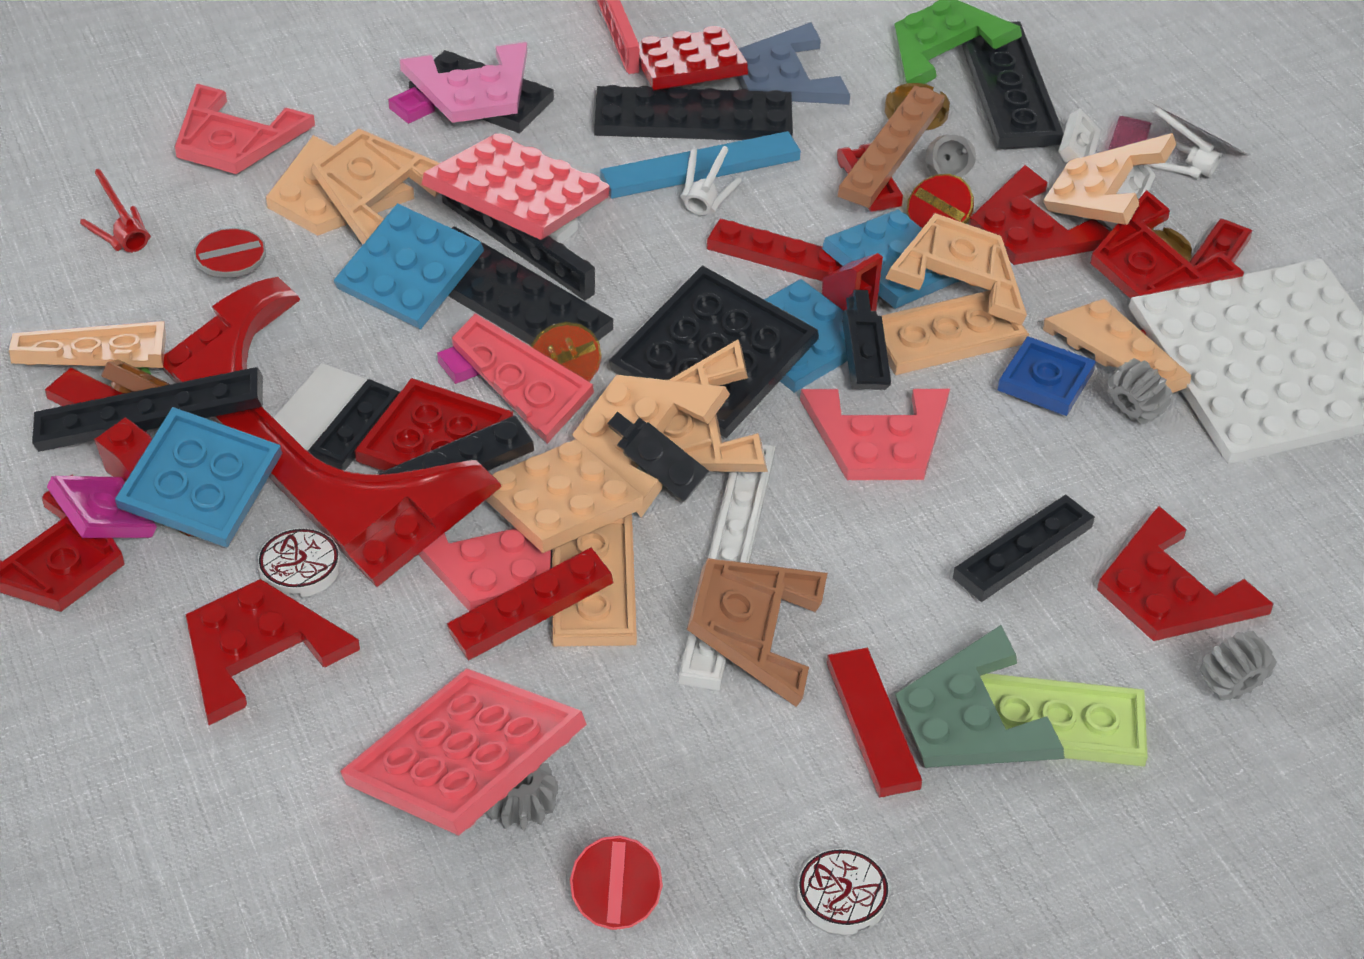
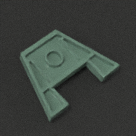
[895,625,1065,768]

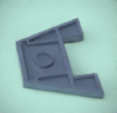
[737,22,850,105]

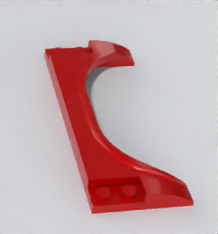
[162,277,502,587]

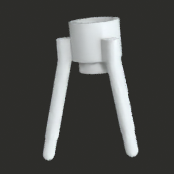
[1148,108,1222,179]
[681,146,742,215]

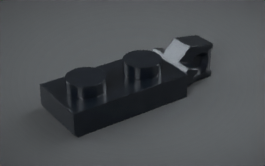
[842,290,891,390]
[607,411,709,503]

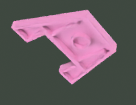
[400,42,527,123]

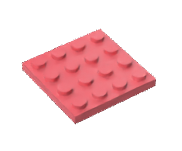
[422,134,610,240]
[340,668,587,836]

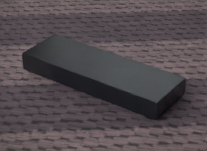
[308,379,400,471]

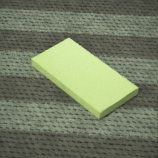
[980,673,1148,767]

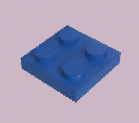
[997,336,1096,416]

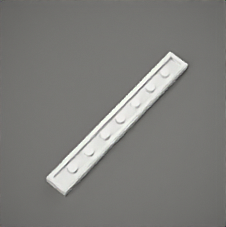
[678,444,776,691]

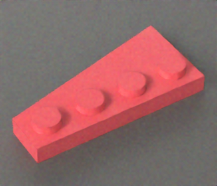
[452,313,594,444]

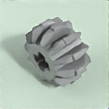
[1107,358,1172,424]
[1200,631,1277,700]
[488,763,558,831]

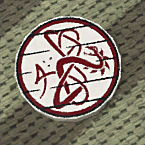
[258,528,340,597]
[797,848,890,935]

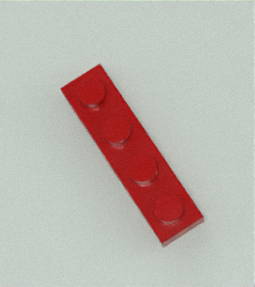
[707,218,842,282]
[447,547,614,661]

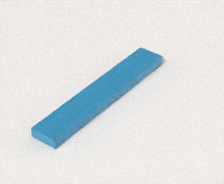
[600,131,801,199]

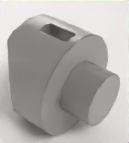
[925,134,976,179]

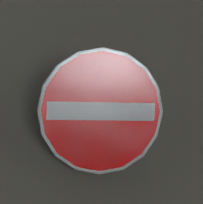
[194,228,266,278]

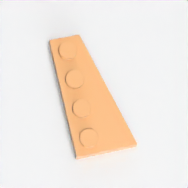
[1043,299,1191,393]
[9,321,166,368]

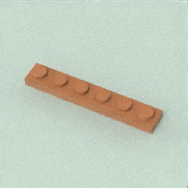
[837,86,945,208]

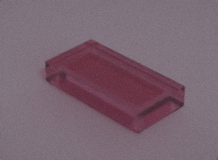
[1108,116,1152,150]

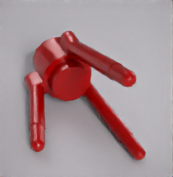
[80,169,151,253]

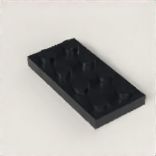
[409,50,554,134]

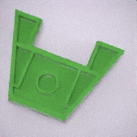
[894,0,1022,84]

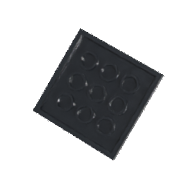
[609,265,819,438]

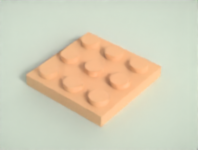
[486,439,643,553]

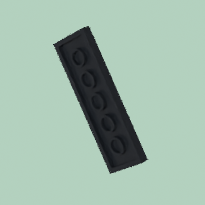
[961,21,1064,149]
[594,85,793,140]
[448,226,614,364]

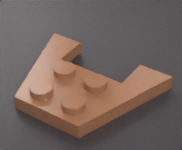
[687,558,828,707]

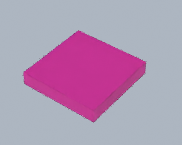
[47,476,157,538]

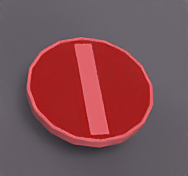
[570,835,663,930]

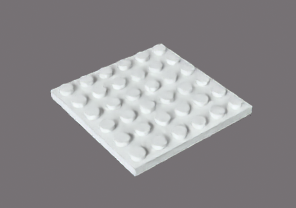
[1129,259,1364,464]

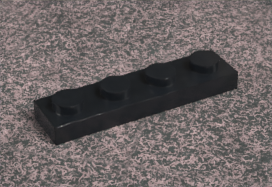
[376,415,534,475]
[953,494,1095,602]

